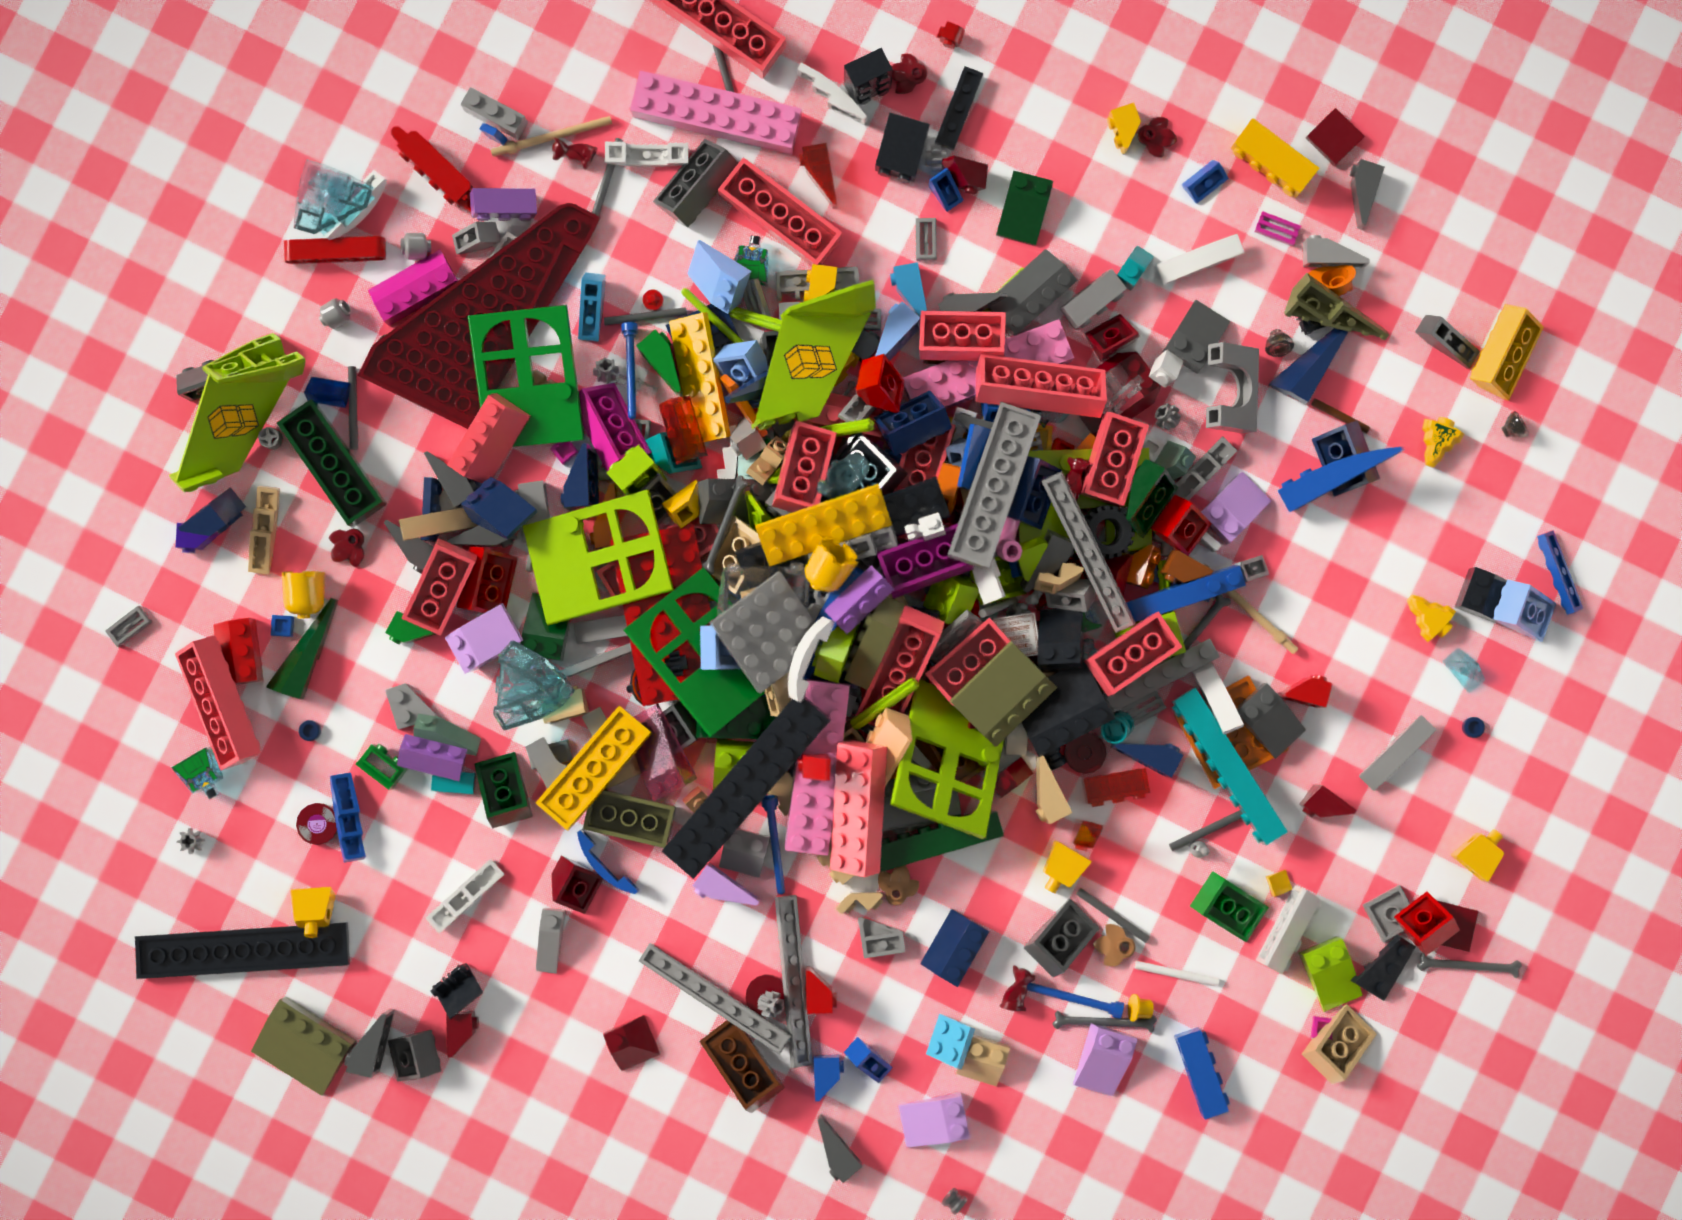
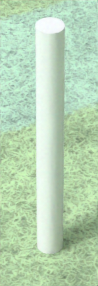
[1134,961,1219,987]

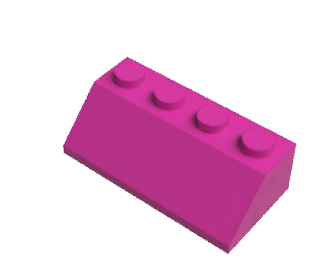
[368,249,458,326]
[579,382,651,471]

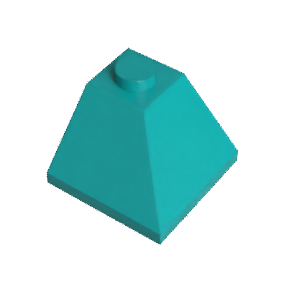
[645,429,702,474]

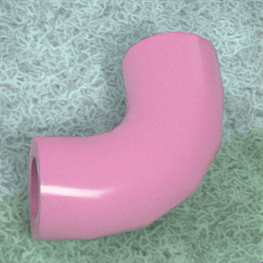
[995,517,1022,562]

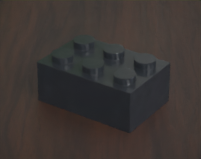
[844,47,893,106]

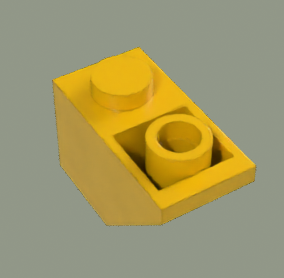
[1107,102,1141,154]
[803,264,837,302]
[662,480,699,528]

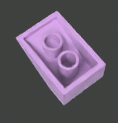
[1201,471,1271,545]
[445,604,523,674]
[692,862,761,906]
[1073,1023,1138,1096]
[898,1092,970,1147]

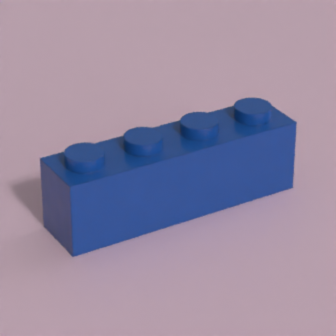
[1174,1027,1230,1120]

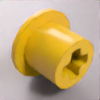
[1128,994,1154,1022]

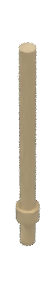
[491,116,612,157]
[1204,563,1299,654]

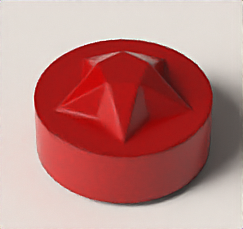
[643,289,664,311]

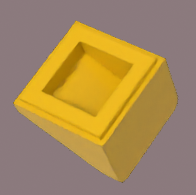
[1265,869,1293,897]

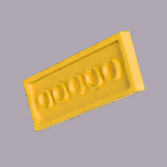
[669,312,731,445]
[755,484,892,567]
[536,706,652,831]

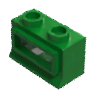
[355,743,408,790]

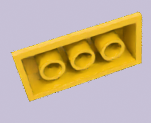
[1230,118,1320,198]
[1470,304,1544,401]

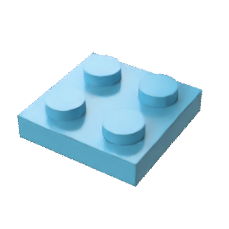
[926,1014,975,1069]

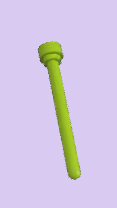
[681,288,744,343]

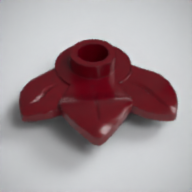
[891,53,928,94]
[1137,117,1177,158]
[328,528,365,568]

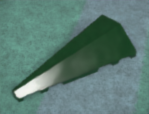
[266,598,338,700]

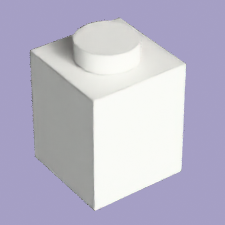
[1149,349,1183,388]

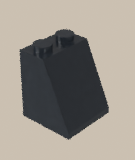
[875,113,930,183]

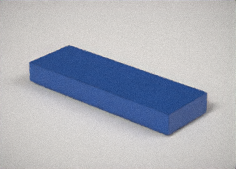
[957,424,991,490]

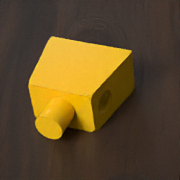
[1451,829,1504,882]
[1043,840,1092,894]
[291,887,336,938]

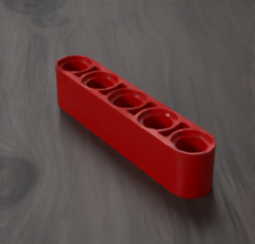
[284,236,386,264]

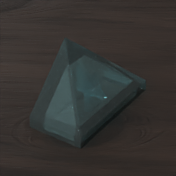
[1442,648,1485,693]

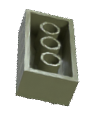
[844,597,905,690]
[583,789,677,848]

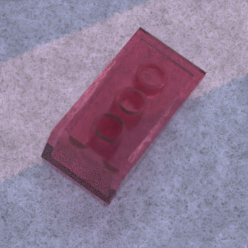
[633,704,697,801]

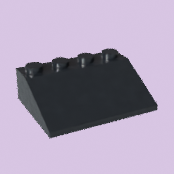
[820,433,908,503]
[1021,658,1115,757]

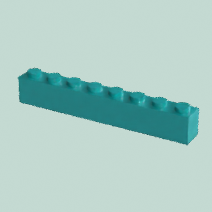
[1171,688,1288,846]

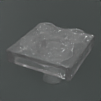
[1103,371,1144,413]

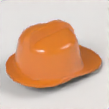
[1308,265,1356,296]

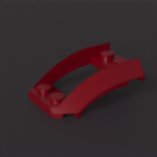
[1078,351,1161,437]

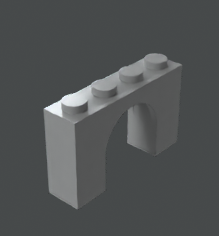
[1206,342,1259,434]
[525,707,607,789]

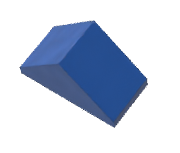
[928,168,964,212]

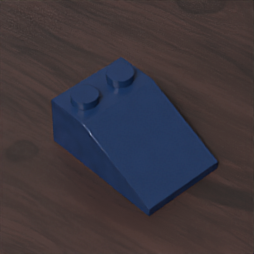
[561,443,599,512]
[461,477,538,539]
[1110,743,1184,778]

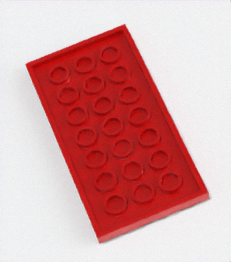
[610,523,713,706]

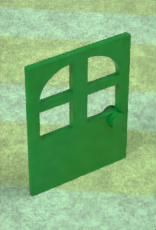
[468,305,585,447]
[623,567,765,737]

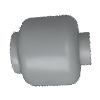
[400,233,431,260]
[319,298,351,329]

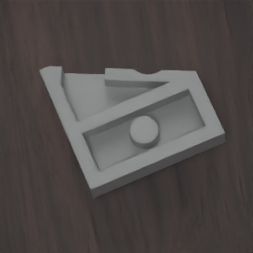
[385,683,437,730]
[858,917,906,959]

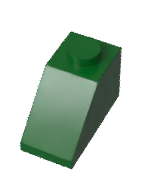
[385,611,436,645]

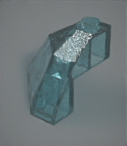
[293,158,373,234]
[493,640,575,730]

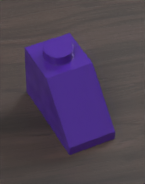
[175,522,219,554]

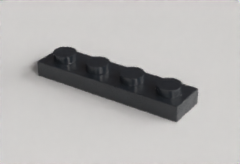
[935,66,984,151]

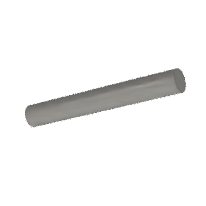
[979,597,1018,618]

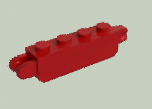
[390,126,473,213]

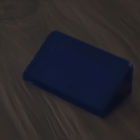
[304,376,351,408]

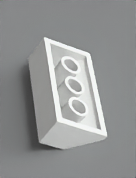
[1256,886,1321,974]

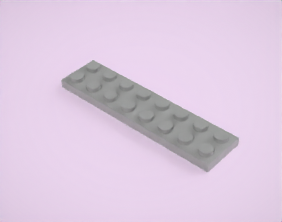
[947,402,1041,570]

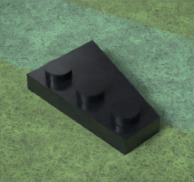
[1350,935,1416,1001]

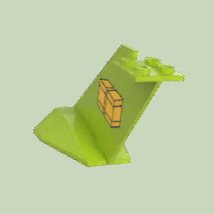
[751,280,876,431]
[169,333,306,493]

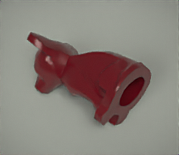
[552,137,598,170]
[1065,457,1090,501]
[999,965,1035,1011]

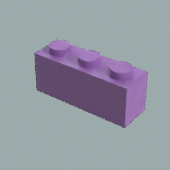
[470,188,537,221]
[824,565,894,634]
[397,734,467,781]

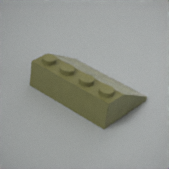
[949,641,1057,747]
[251,996,357,1096]

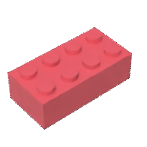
[919,311,1006,361]
[1080,412,1149,507]
[772,421,837,512]
[402,538,477,636]
[1084,611,1182,696]
[925,617,1010,702]

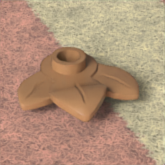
[878,865,919,906]
[1093,924,1136,967]

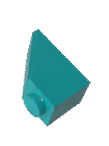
[1117,245,1154,291]

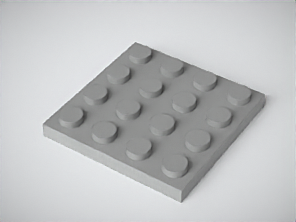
[710,572,823,693]

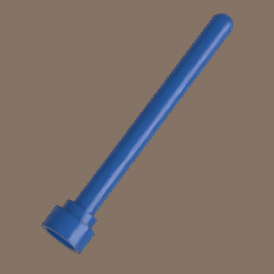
[621,322,638,420]
[761,795,785,894]
[1027,983,1124,1019]

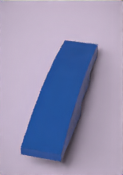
[330,772,366,863]

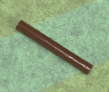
[1311,398,1370,434]

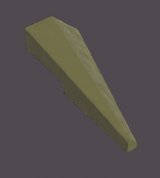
[1284,273,1389,340]

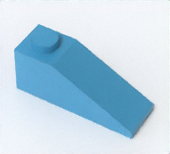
[890,262,927,318]
[578,272,606,342]

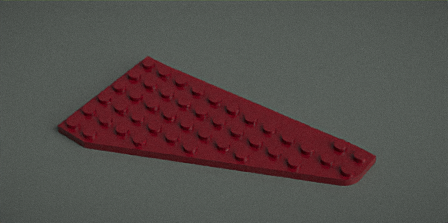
[357,203,601,429]

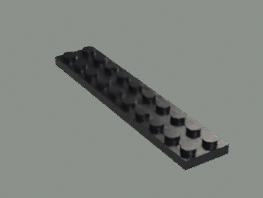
[735,476,951,589]
[661,696,831,879]
[135,922,350,979]

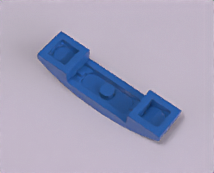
[577,829,640,894]

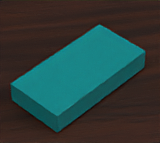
[431,772,476,794]

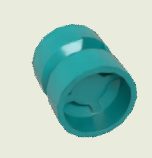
[1101,711,1134,744]

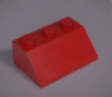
[456,546,518,614]
[213,617,264,685]

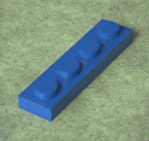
[1537,530,1583,615]

